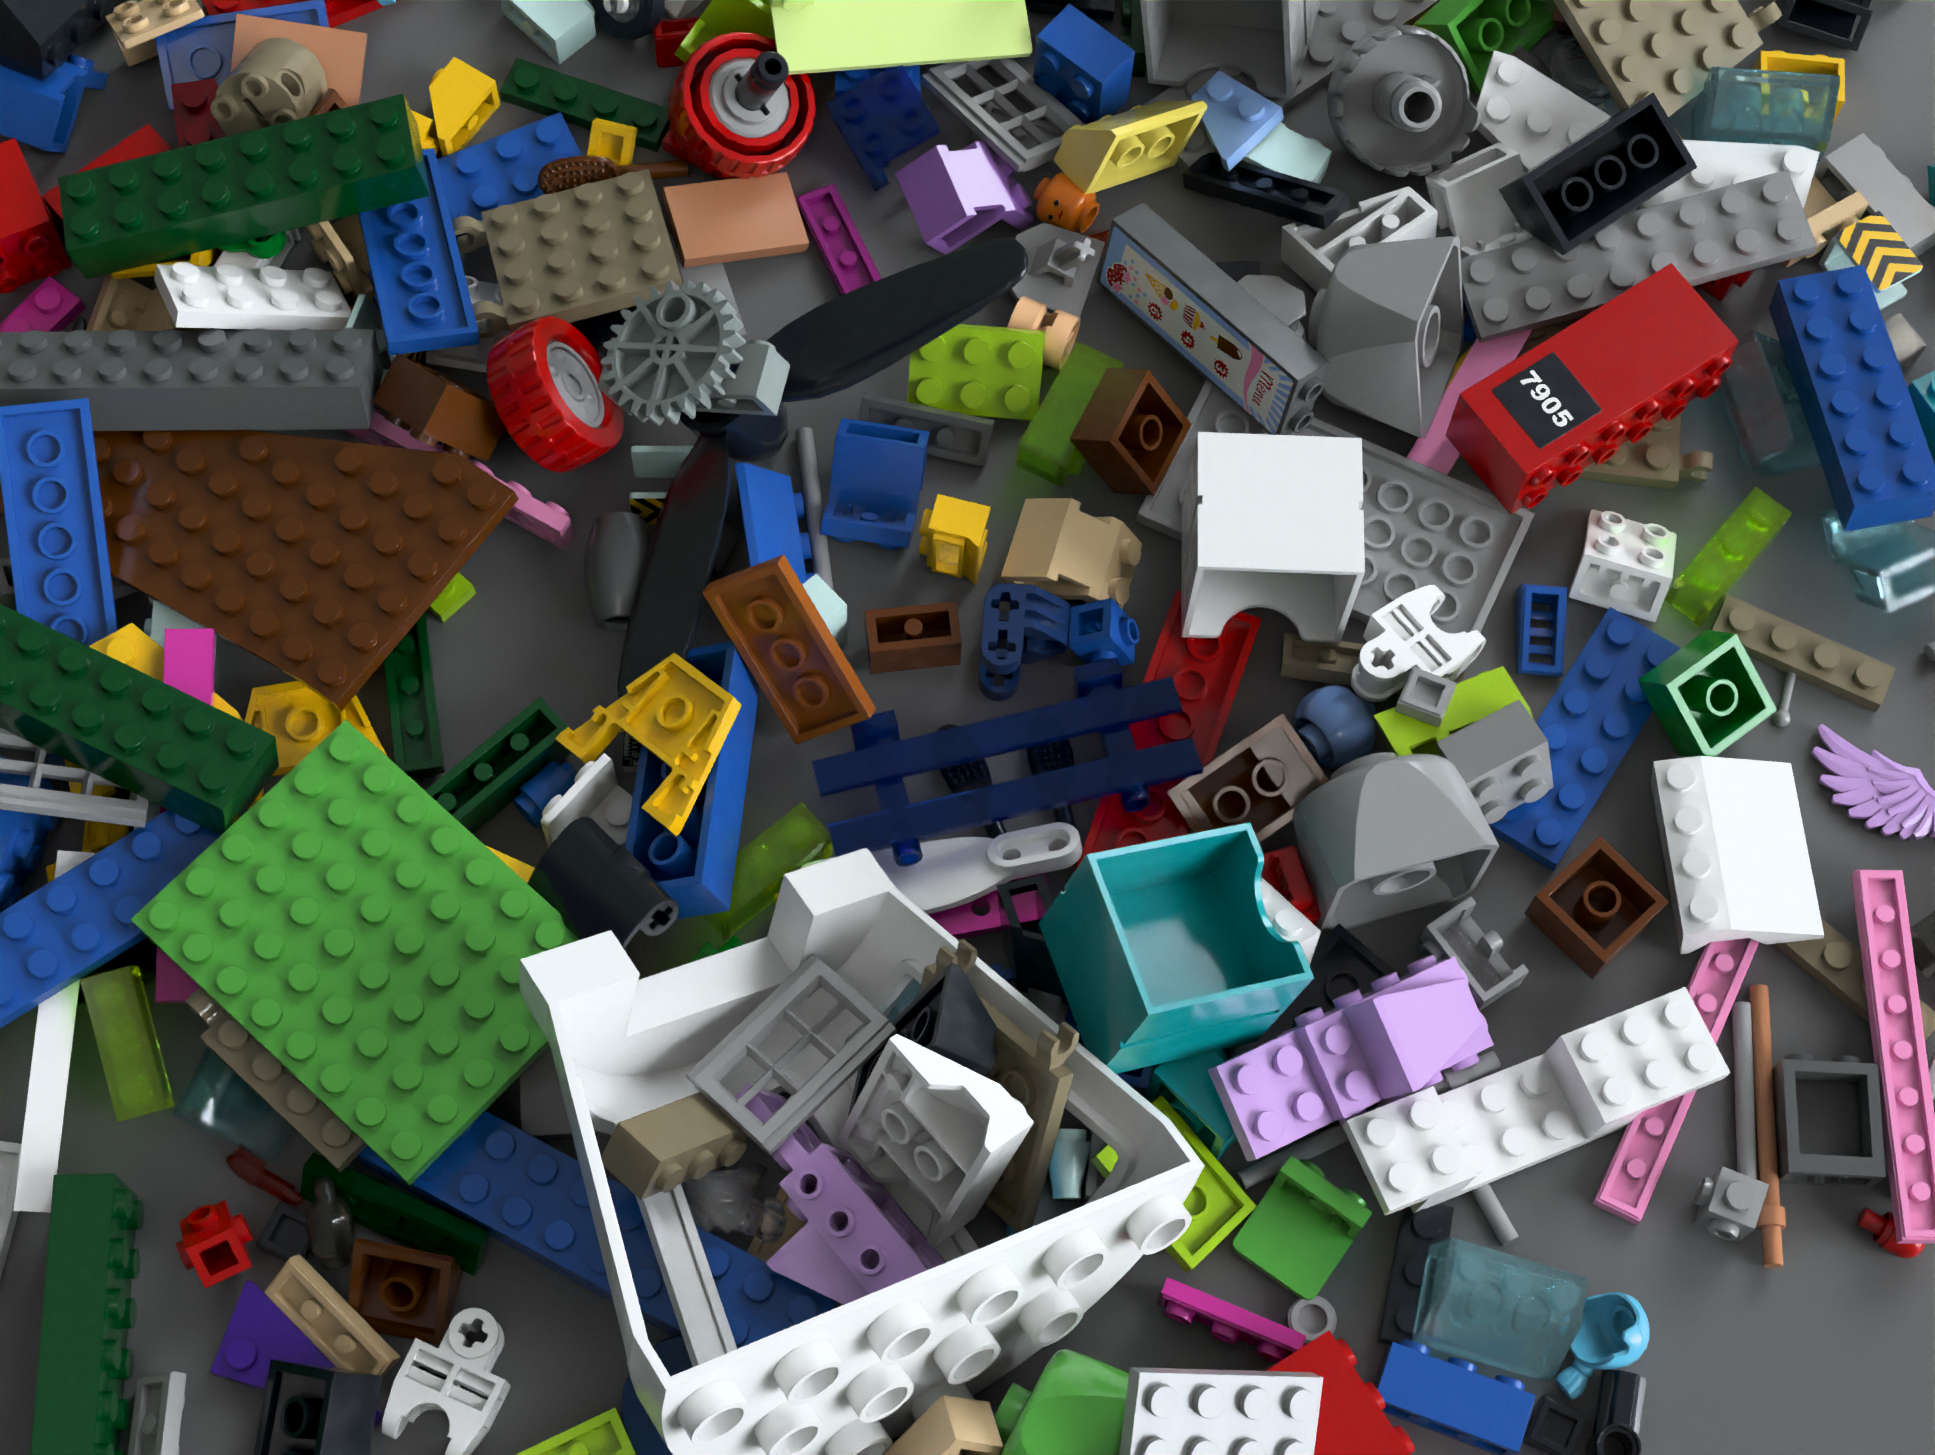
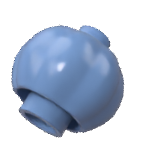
[1294,685,1376,769]

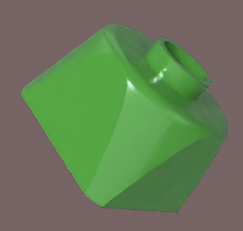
[994,1349,1129,1455]

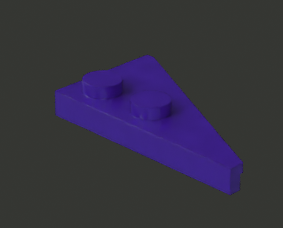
[210,1280,381,1427]

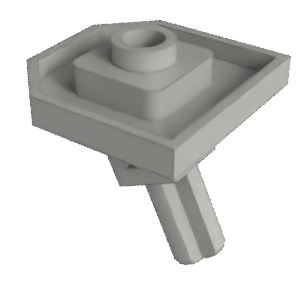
[1010,223,1105,317]

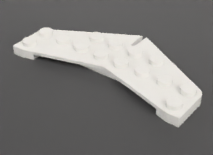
[1476,50,1820,213]

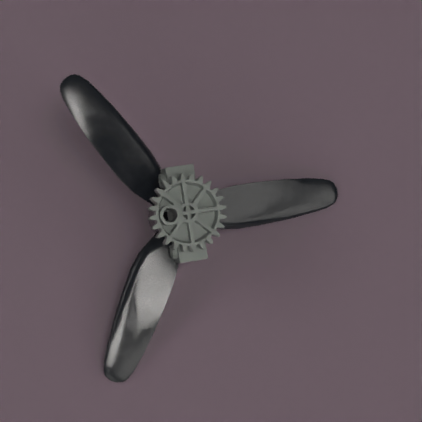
[570,238,1028,699]

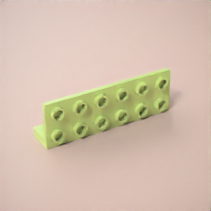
[769,0,1033,75]

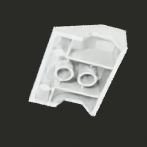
[1651,756,1824,954]
[837,1034,1034,1248]

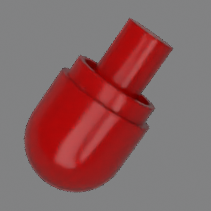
[1857,1208,1926,1259]

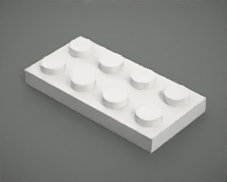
[154,262,352,330]

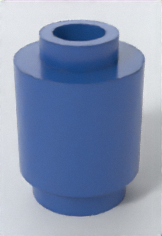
[512,761,577,829]

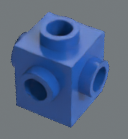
[1069,598,1139,672]

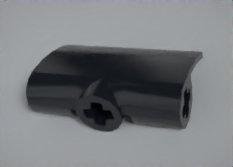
[527,817,679,949]

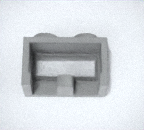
[1420,896,1529,1011]

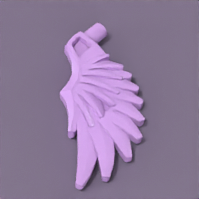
[1811,724,1935,841]

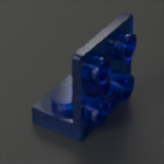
[826,65,940,192]

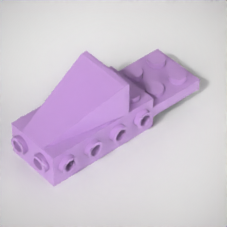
[1208,954,1494,1162]
[734,1084,946,1305]

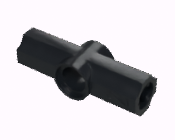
[1586,1369,1647,1455]

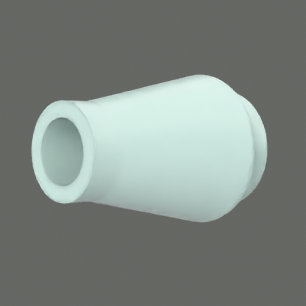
[1048,1129,1091,1200]

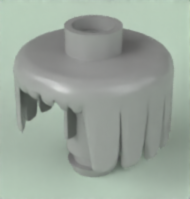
[1327,25,1481,177]

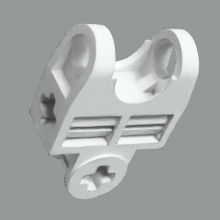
[1350,585,1486,702]
[382,1308,511,1455]

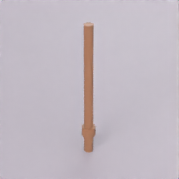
[1749,984,1786,1268]

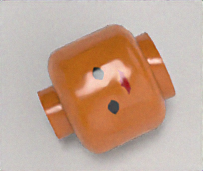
[1034,172,1100,233]

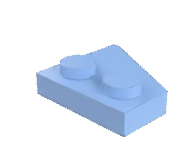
[1191,70,1284,171]

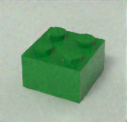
[1637,630,1777,757]

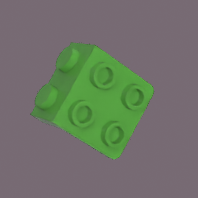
[1232,1155,1373,1300]

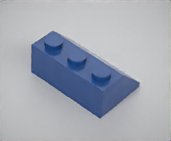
[735,462,815,584]

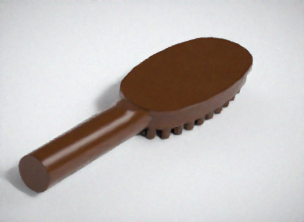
[537,156,689,194]

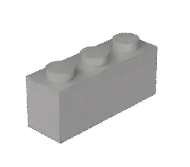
[1815,133,1935,257]

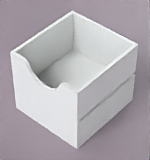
[1181,432,1365,643]

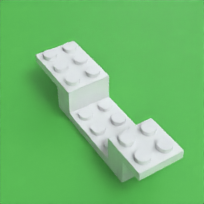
[1342,987,1731,1216]

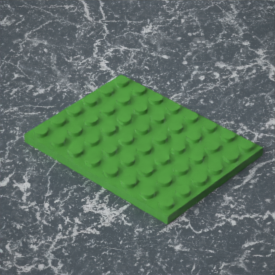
[130,720,579,1186]

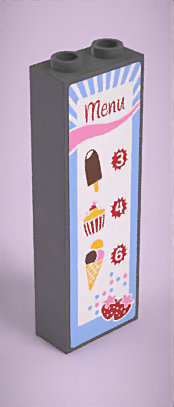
[1096,202,1329,435]

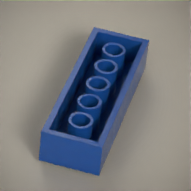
[1769,265,1935,532]
[625,641,760,919]

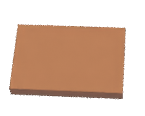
[230,14,368,107]
[662,172,809,268]

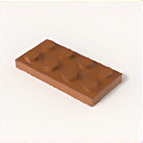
[702,554,876,745]

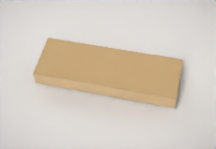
[264,1254,401,1381]

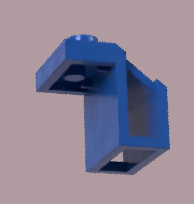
[0,53,108,153]
[820,418,930,550]

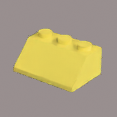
[1053,100,1208,194]

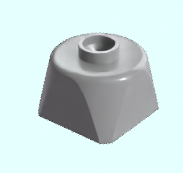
[1308,236,1464,439]
[1293,752,1499,933]

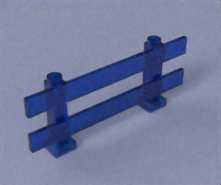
[812,657,1203,867]

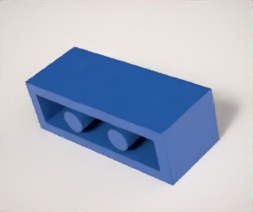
[1374,1340,1536,1455]

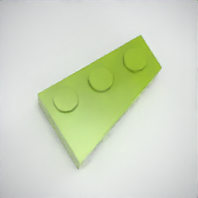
[1374,666,1533,756]

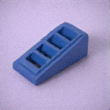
[1515,584,1567,678]

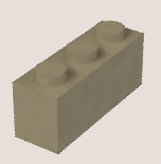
[601,1092,747,1200]

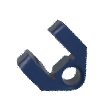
[978,583,1071,701]

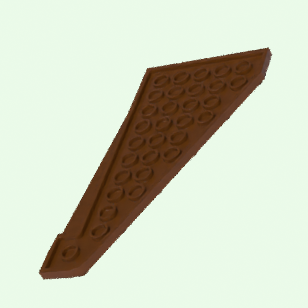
[0,430,519,711]

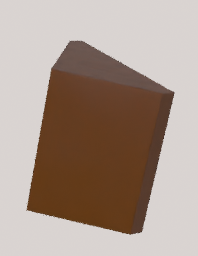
[348,1238,463,1345]

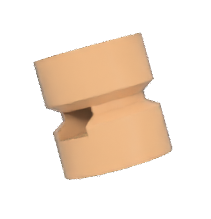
[1007,296,1081,371]

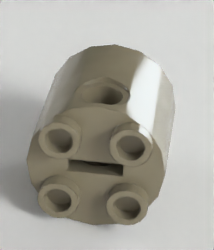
[210,38,327,136]

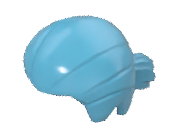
[1555,1292,1650,1400]

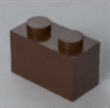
[865,601,962,674]

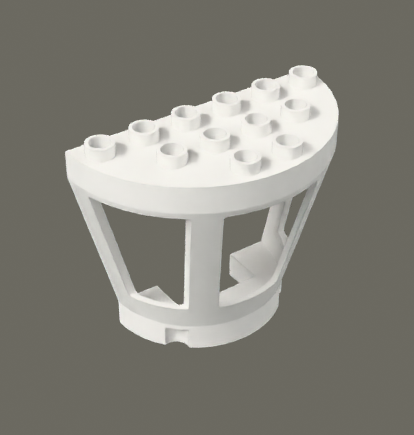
[519,847,1205,1455]

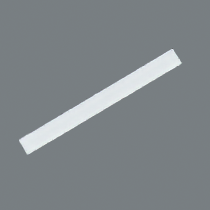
[13,850,95,1213]

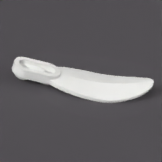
[800,822,1082,914]

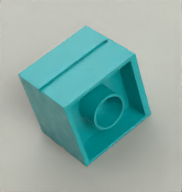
[1039,822,1314,1074]

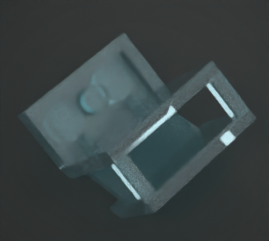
[1820,507,1935,612]

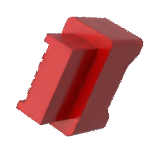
[1261,846,1321,926]

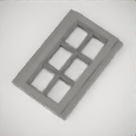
[921,58,1085,173]
[0,728,149,828]
[686,954,897,1155]

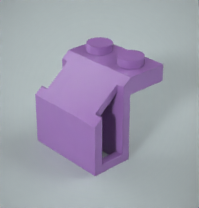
[895,141,1035,255]

